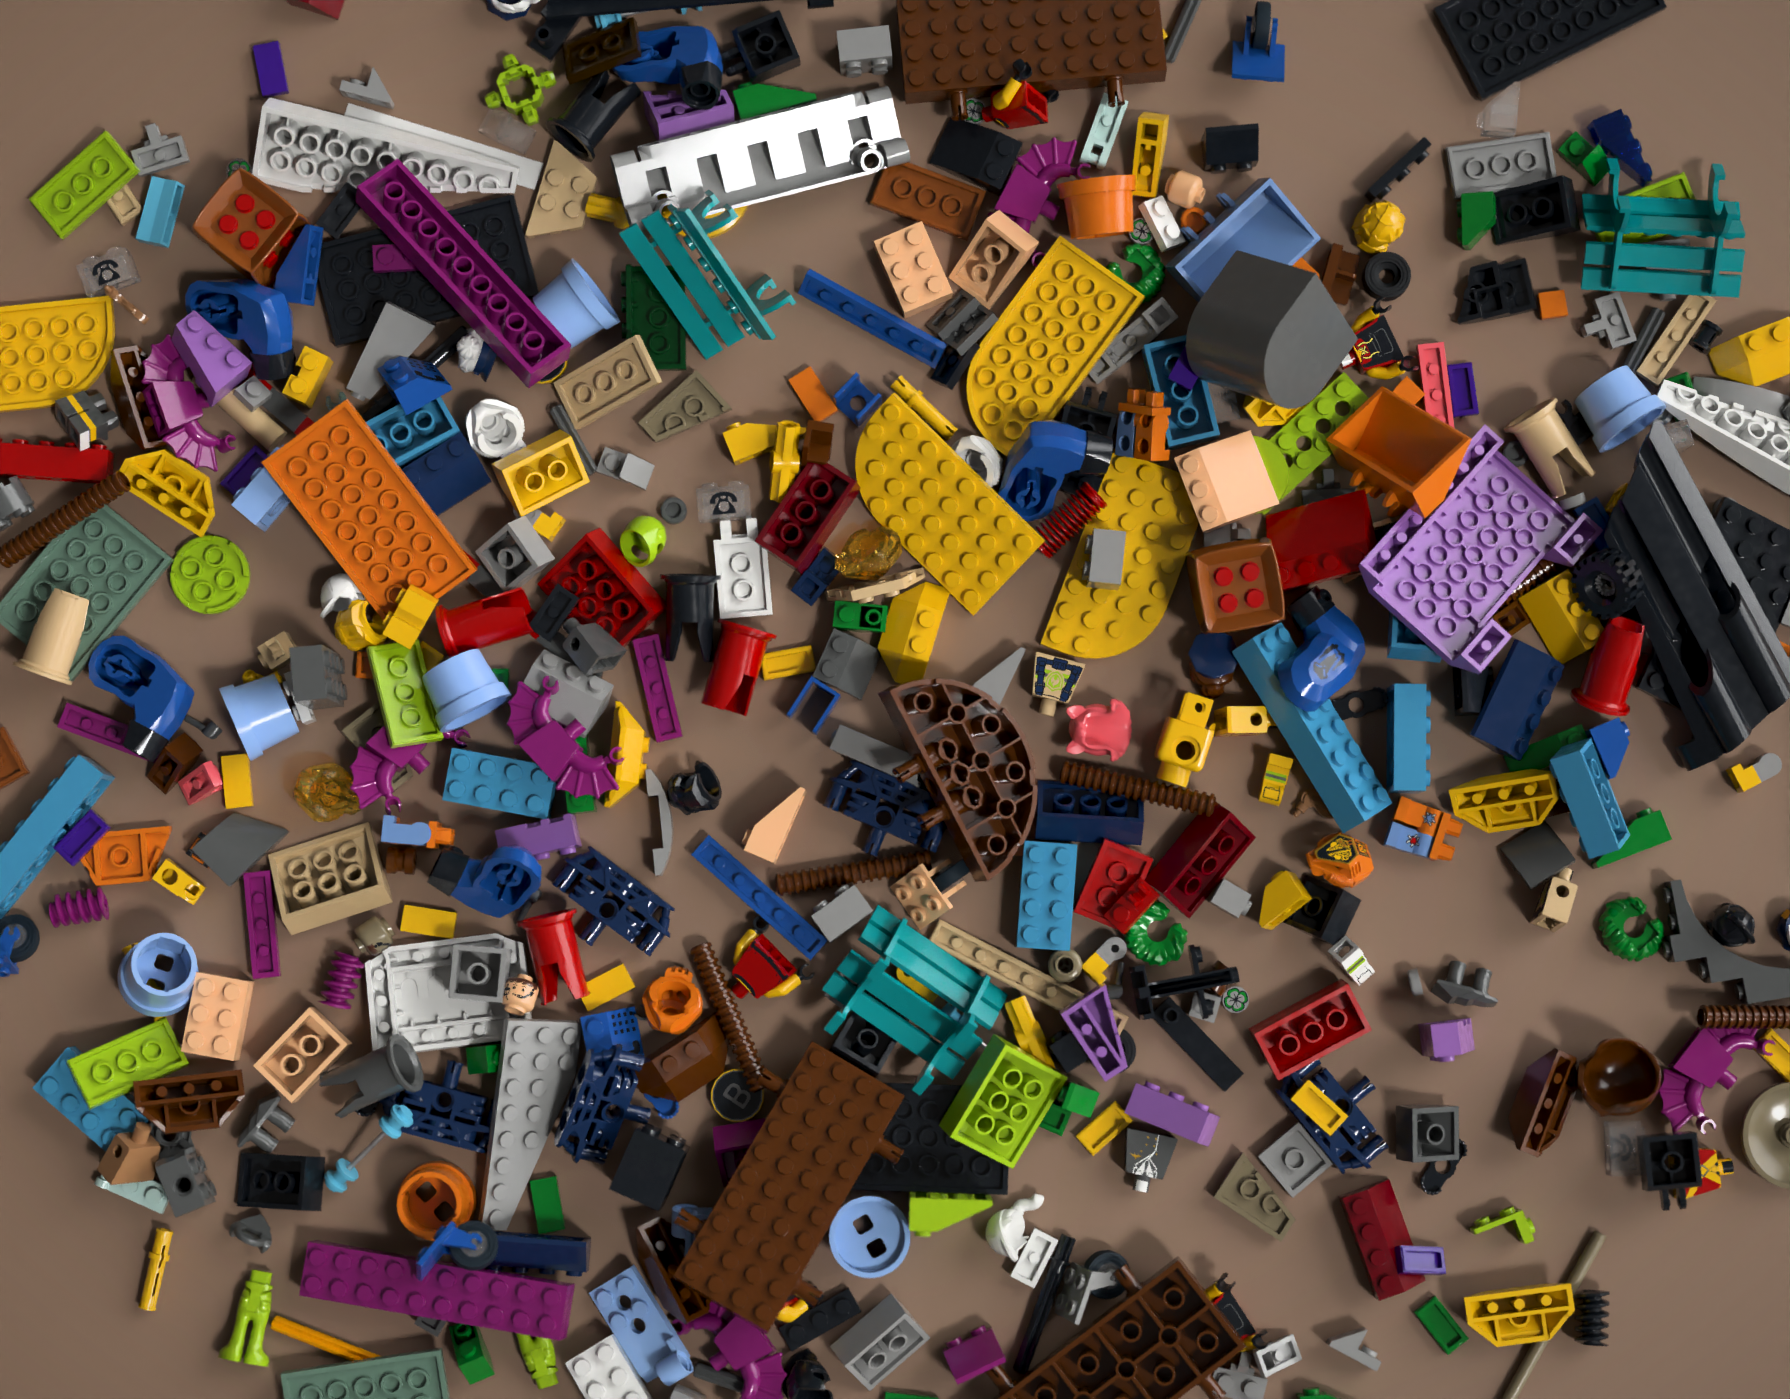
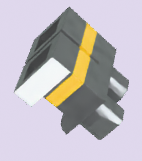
[55,391,119,451]

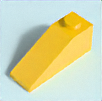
[1132,112,1169,198]
[723,422,806,466]

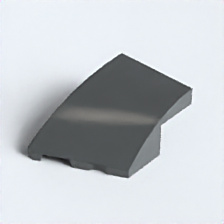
[192,812,289,887]

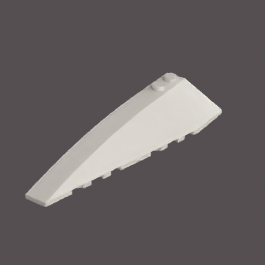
[252,97,520,193]
[1657,379,1790,495]

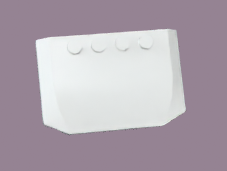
[365,933,532,1053]

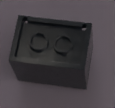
[609,1123,690,1211]

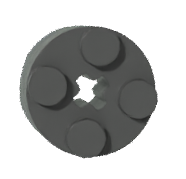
[0,476,35,532]

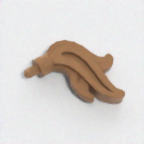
[104,285,149,325]
[1293,789,1333,819]

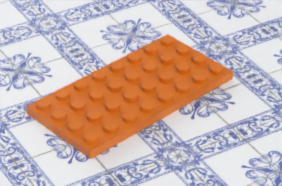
[261,398,477,621]

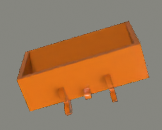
[1325,387,1472,518]

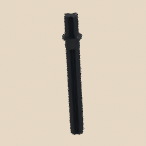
[361,326,468,422]
[1013,1234,1076,1374]

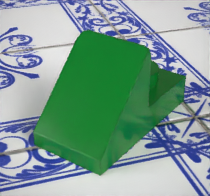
[1556,131,1608,187]

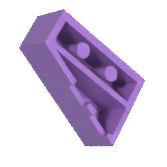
[643,89,734,141]
[495,813,582,861]
[1059,982,1128,1082]
[1418,1018,1475,1062]
[1124,1081,1220,1147]

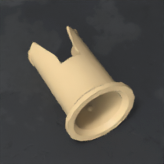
[1503,397,1596,499]
[12,588,89,685]

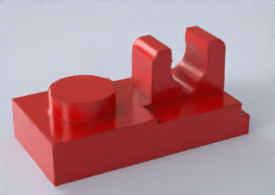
[1104,877,1161,935]

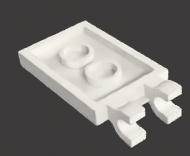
[713,518,773,619]

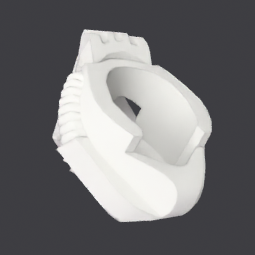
[465,398,526,459]
[951,435,1004,488]

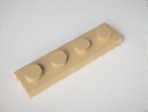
[1635,295,1717,387]

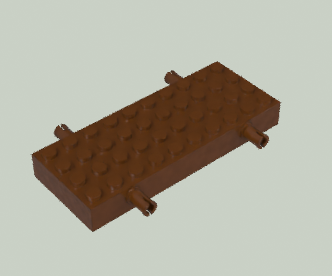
[896,0,1167,121]
[673,1041,905,1334]
[985,1256,1246,1399]

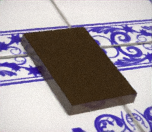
[562,17,642,85]

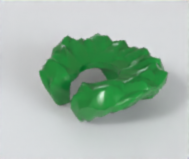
[1105,243,1166,304]
[1598,896,1664,962]
[1124,901,1188,966]

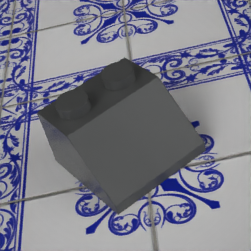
[812,628,881,700]
[1396,1104,1459,1163]

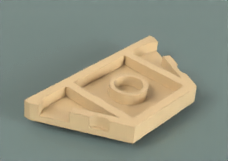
[525,140,598,238]
[825,567,925,604]

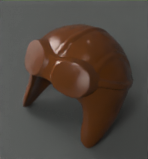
[1577,1037,1661,1117]

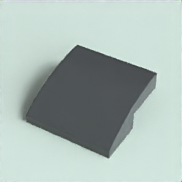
[925,289,999,356]
[1500,820,1576,890]

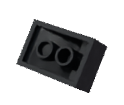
[929,118,1023,197]
[1493,175,1581,245]
[828,990,909,1078]
[237,1152,325,1211]

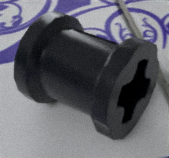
[1688,319,1723,355]

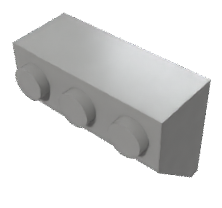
[523,649,614,738]
[830,1294,930,1391]

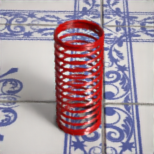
[1036,482,1107,559]

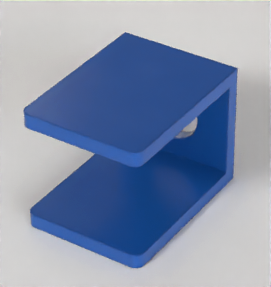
[833,372,882,427]
[786,676,841,735]

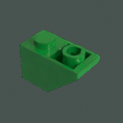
[1457,191,1496,250]
[832,600,888,633]
[466,1044,501,1075]
[1057,1081,1099,1118]
[449,1323,495,1385]

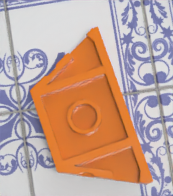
[81,826,172,886]

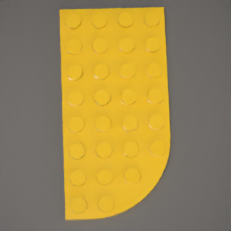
[966,236,1145,457]
[0,296,115,413]
[855,393,1045,616]
[1040,448,1199,659]

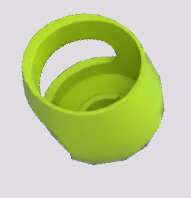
[620,515,666,567]

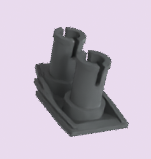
[1431,961,1498,1007]
[237,1091,295,1154]

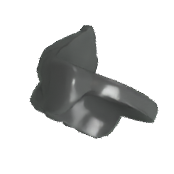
[229,1214,272,1253]

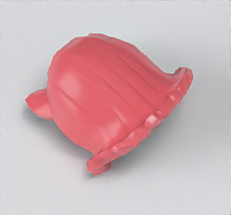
[1066,699,1132,762]

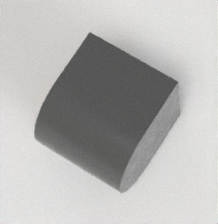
[1186,250,1358,409]

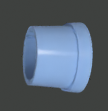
[532,258,620,349]
[1574,365,1666,453]
[422,649,512,733]
[219,674,299,761]
[117,933,198,1017]
[829,1196,910,1278]

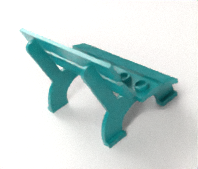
[1580,158,1745,298]
[618,190,796,360]
[822,905,1008,1096]

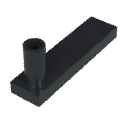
[528,17,582,62]
[1153,996,1244,1092]

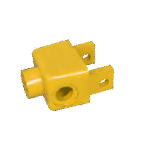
[1154,692,1216,787]

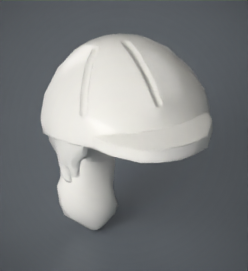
[320,573,366,619]
[986,1193,1044,1262]

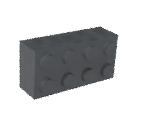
[289,644,348,710]

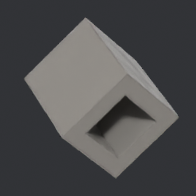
[1209,879,1252,918]

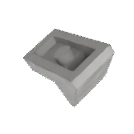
[339,67,395,109]
[596,447,655,490]
[1326,1327,1382,1372]
[1253,1334,1302,1378]

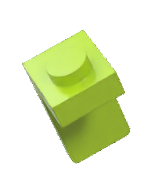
[1469,1206,1536,1244]

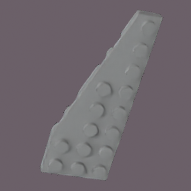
[478,1018,582,1230]

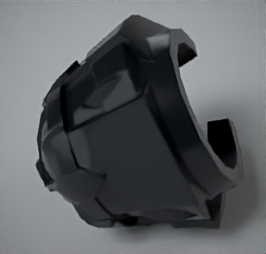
[667,760,722,815]

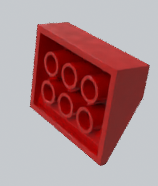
[1266,489,1377,592]
[538,528,666,647]

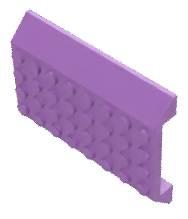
[1358,424,1603,674]

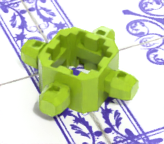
[484,54,557,126]

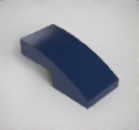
[791,547,846,606]

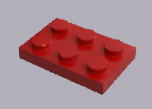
[1073,838,1154,930]

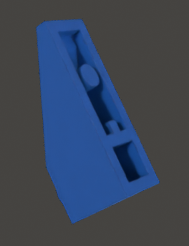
[273,224,324,306]

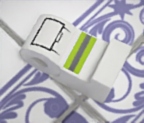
[1328,935,1375,986]

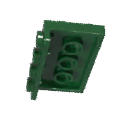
[621,264,687,371]

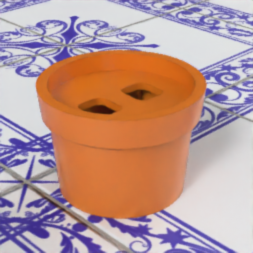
[1057,175,1136,240]
[397,1161,477,1241]

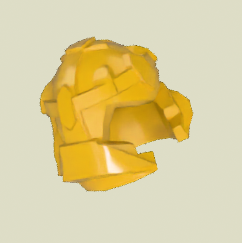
[1352,199,1406,255]
[334,599,387,651]

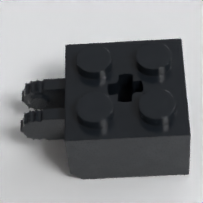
[721,10,801,85]
[1061,387,1118,437]
[1637,1131,1702,1211]

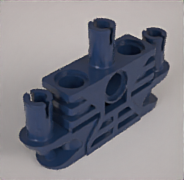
[822,760,948,857]
[551,846,675,956]
[554,1044,651,1165]
[1275,1059,1389,1174]
[379,1060,494,1153]

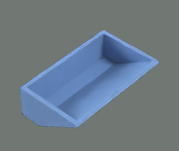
[1164,178,1321,302]

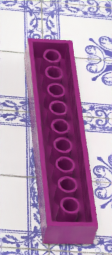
[356,158,571,389]
[299,1240,575,1340]

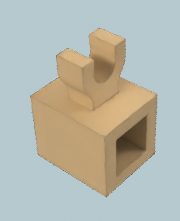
[257,631,297,672]

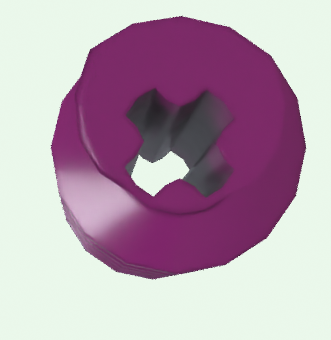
[49,887,109,928]
[318,950,365,1009]

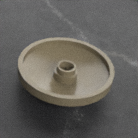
[1740,1082,1790,1189]

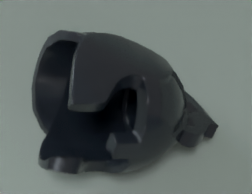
[1706,903,1755,947]
[782,1348,833,1399]

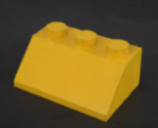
[491,430,590,517]
[1518,569,1604,664]

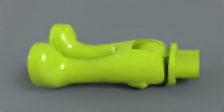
[218,1269,273,1367]
[516,1333,559,1389]

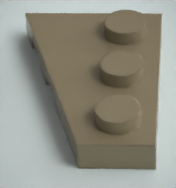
[638,370,732,443]
[341,701,413,791]
[1213,1152,1296,1242]

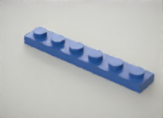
[798,269,947,369]
[691,835,828,960]

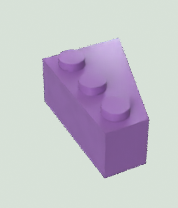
[171,310,252,408]

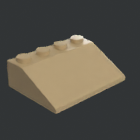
[268,822,393,935]

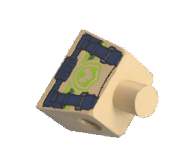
[1032,652,1085,717]
[1530,868,1578,932]

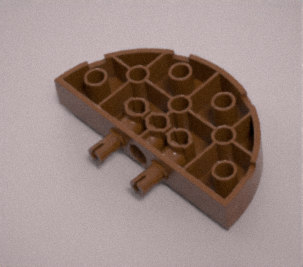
[878,678,1038,882]

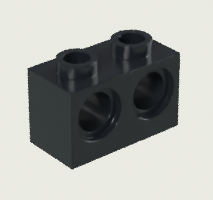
[1047,1029,1090,1073]

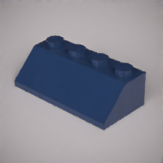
[402,432,492,517]
[1470,639,1565,761]
[1035,780,1144,845]
[479,1231,591,1277]

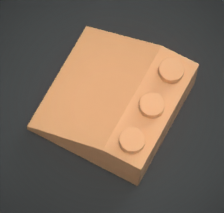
[1174,430,1280,533]

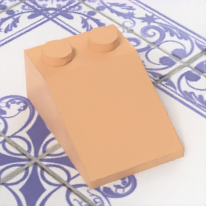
[949,210,1039,309]
[742,787,807,864]

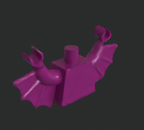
[988,137,1091,267]
[141,334,236,472]
[507,676,625,799]
[349,725,471,815]
[1658,1027,1775,1135]
[672,1301,787,1399]

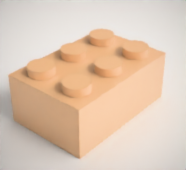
[874,221,953,319]
[181,972,255,1061]
[253,1007,353,1103]

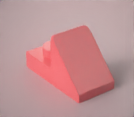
[178,760,224,805]

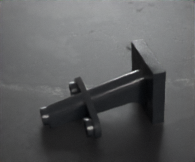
[1129,944,1239,1020]

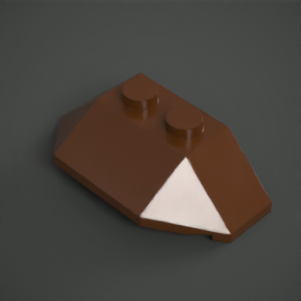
[110,345,168,450]
[627,1012,730,1102]
[1508,1048,1578,1157]
[133,1069,245,1134]
[635,1216,711,1324]

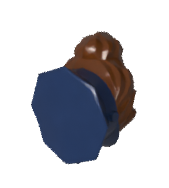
[1188,633,1238,699]

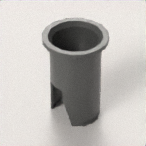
[319,1034,423,1118]

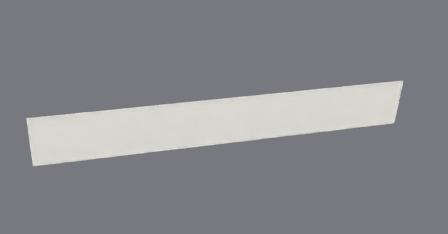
[344,103,544,190]

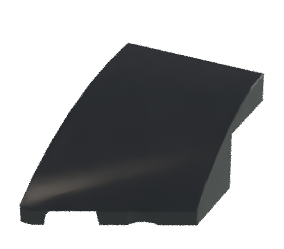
[1458,258,1538,325]

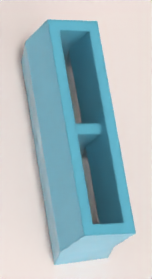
[136,176,185,248]

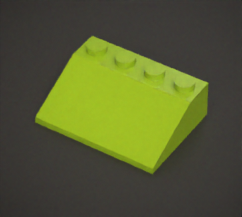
[939,1034,1068,1169]
[909,1191,993,1237]

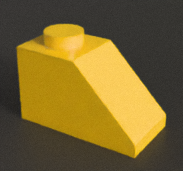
[1259,870,1312,930]

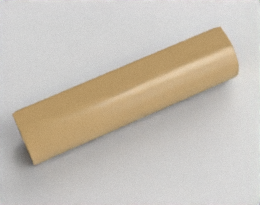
[192,376,288,452]

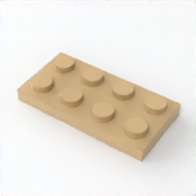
[553,335,662,430]

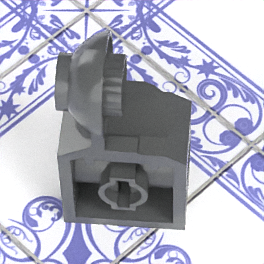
[150,1123,217,1218]

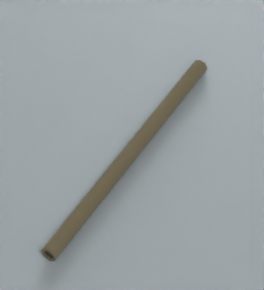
[1501,1230,1607,1399]

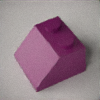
[713,1118,766,1187]
[943,1325,1006,1385]

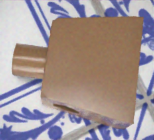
[97,1122,160,1185]

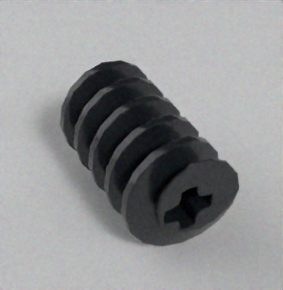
[1574,1289,1610,1346]

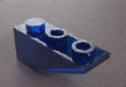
[1587,109,1653,187]

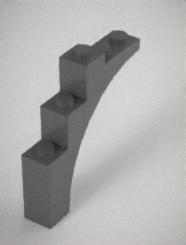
[1662,880,1790,1004]

